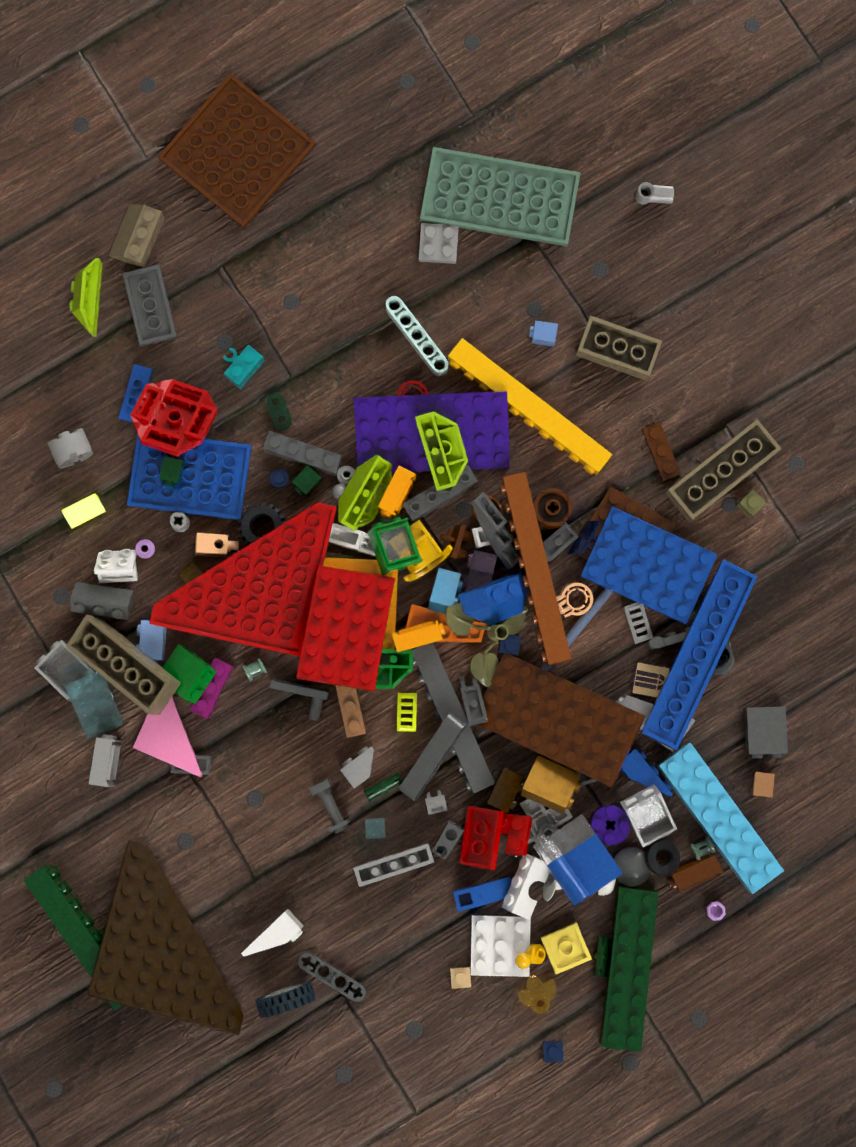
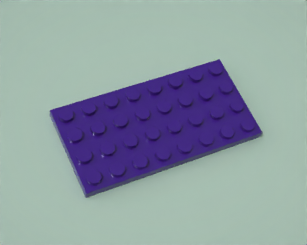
[354,391,510,473]

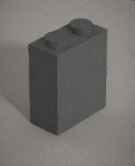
[744,707,788,758]

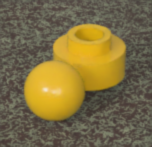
[515,944,546,969]

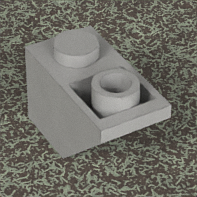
[341,746,374,789]

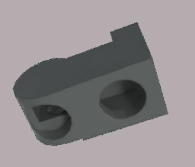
[432,820,464,860]

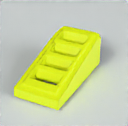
[397,693,417,732]

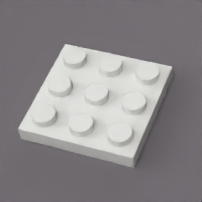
[470,915,531,977]

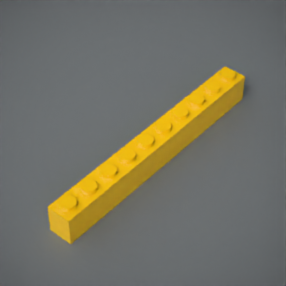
[448,338,613,475]

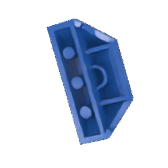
[458,570,528,625]

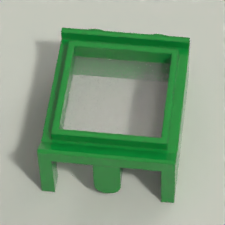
[367,517,423,576]

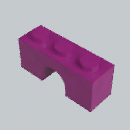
[189,658,235,719]

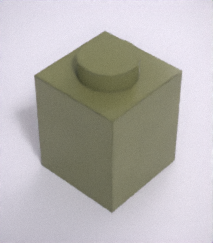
[736,490,767,519]

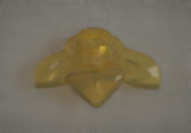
[518,975,556,1014]

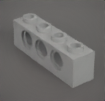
[353,843,434,887]

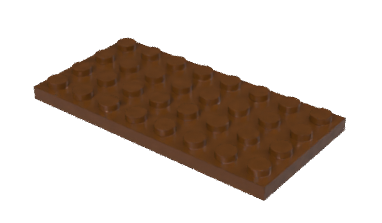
[477,653,645,788]

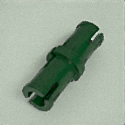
[364,772,403,802]
[594,936,610,977]

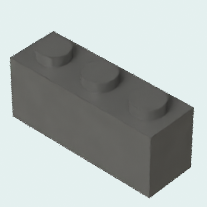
[70,582,134,620]

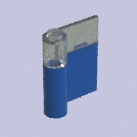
[533,814,623,906]

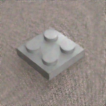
[419,223,459,264]

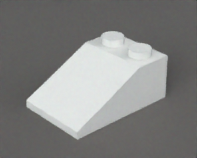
[241,909,304,956]

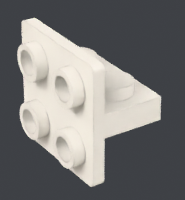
[94,549,138,583]

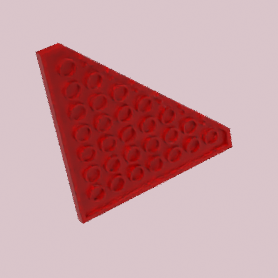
[149,502,337,657]

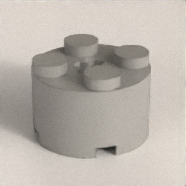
[47,428,93,468]

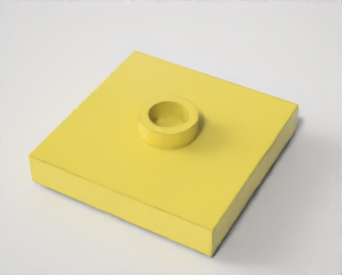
[540,922,592,974]

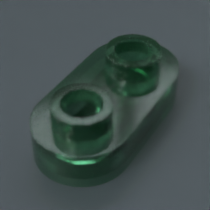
[266,393,292,431]

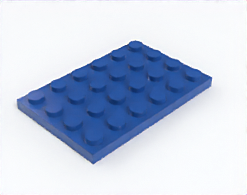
[127,434,252,521]
[580,507,718,625]

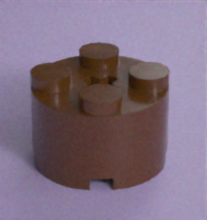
[533,488,572,529]

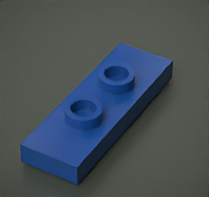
[118,364,153,423]

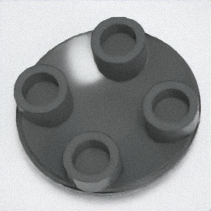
[614,847,651,886]

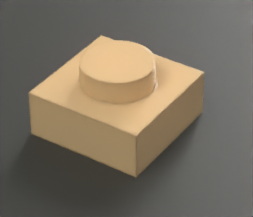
[450,967,471,989]

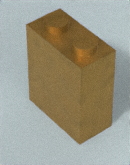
[521,756,582,814]

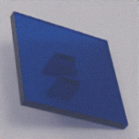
[568,521,601,556]

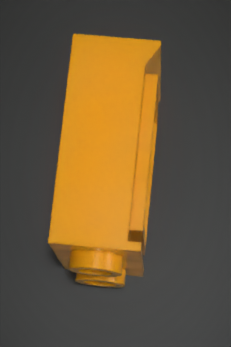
[378,466,416,520]
[392,619,446,652]

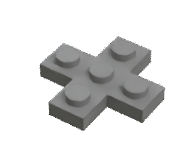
[519,798,573,854]

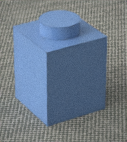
[529,321,558,347]

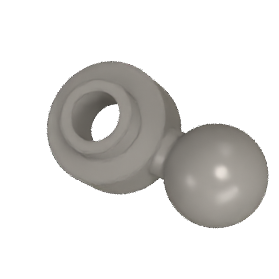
[332,466,355,500]

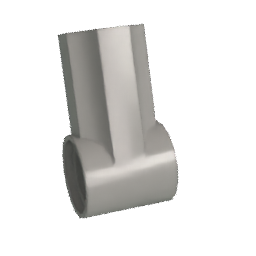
[635,182,674,205]

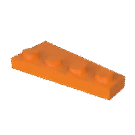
[406,604,486,642]

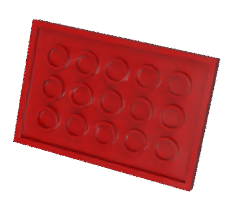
[297,565,395,692]

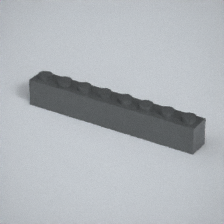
[413,643,495,793]

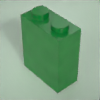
[162,644,217,704]

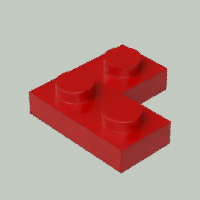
[501,814,532,856]

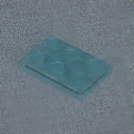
[65,673,124,739]

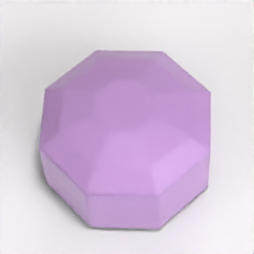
[706,901,726,921]

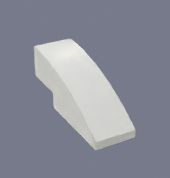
[329,523,388,558]

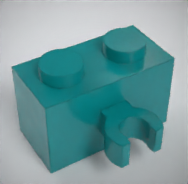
[223,345,265,390]

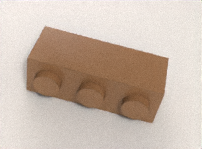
[336,685,367,738]

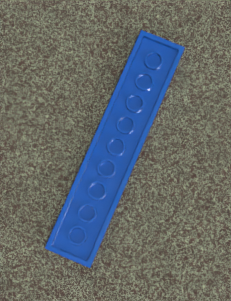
[641,559,758,750]

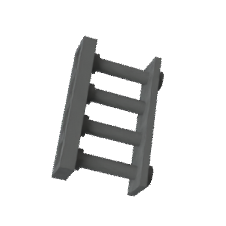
[309,779,351,834]

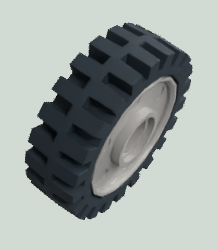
[255,981,316,1018]

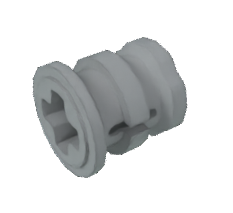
[170,512,190,532]

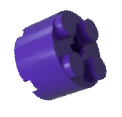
[589,805,631,845]

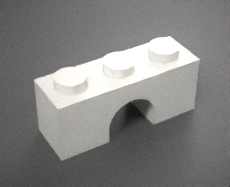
[502,854,550,920]

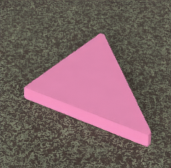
[133,696,202,777]

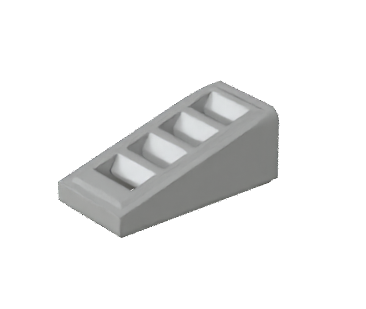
[622,603,653,644]

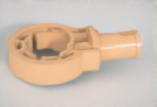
[556,582,593,618]

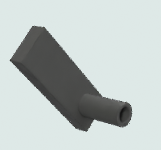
[270,678,330,721]

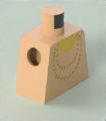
[195,533,239,557]

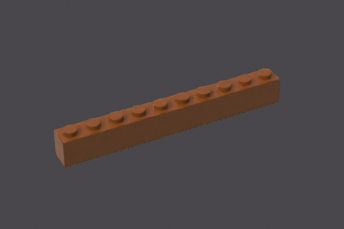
[500,472,571,666]

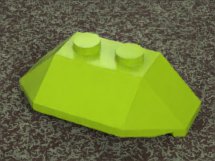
[70,258,103,337]
[415,411,468,491]
[338,455,392,531]

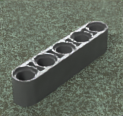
[399,713,467,801]

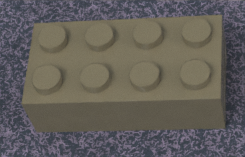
[576,315,662,381]

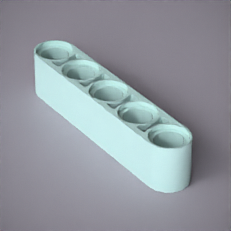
[386,296,448,376]

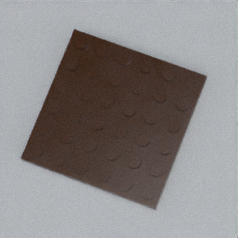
[158,74,316,228]

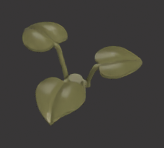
[445,603,528,687]

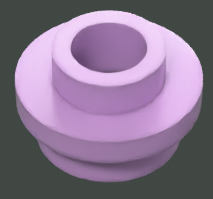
[136,539,155,559]

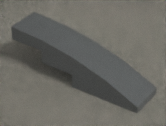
[472,492,520,570]

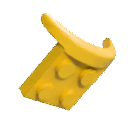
[388,520,453,582]

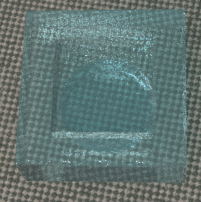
[365,818,386,839]

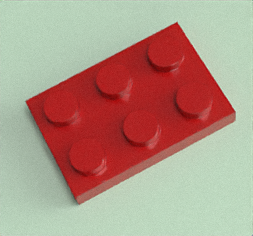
[459,806,504,870]

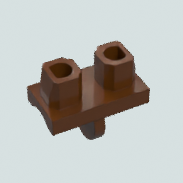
[440,524,473,559]

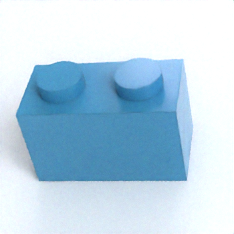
[428,568,463,614]

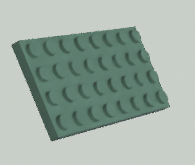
[420,147,581,246]

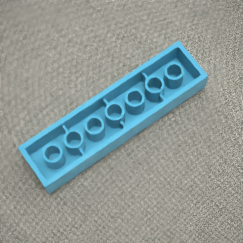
[656,743,784,894]

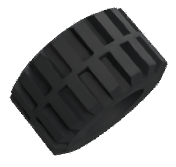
[238,502,286,546]

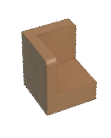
[750,772,775,798]

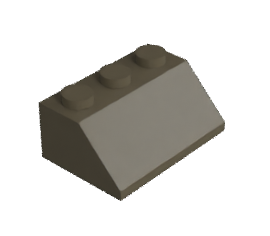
[109,204,165,268]

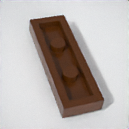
[642,422,681,482]

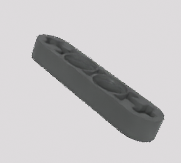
[298,952,366,1002]

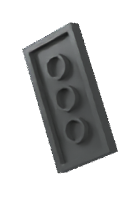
[123,264,177,346]

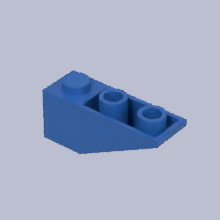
[621,749,673,796]
[453,877,511,912]

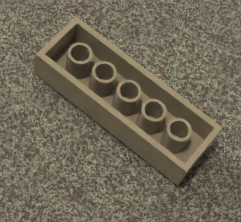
[665,419,782,523]
[66,614,181,715]

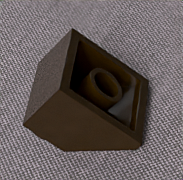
[486,767,525,813]

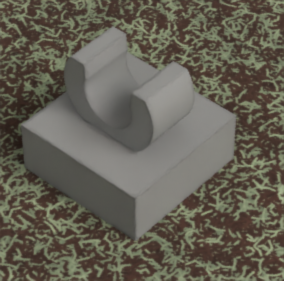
[425,790,447,815]

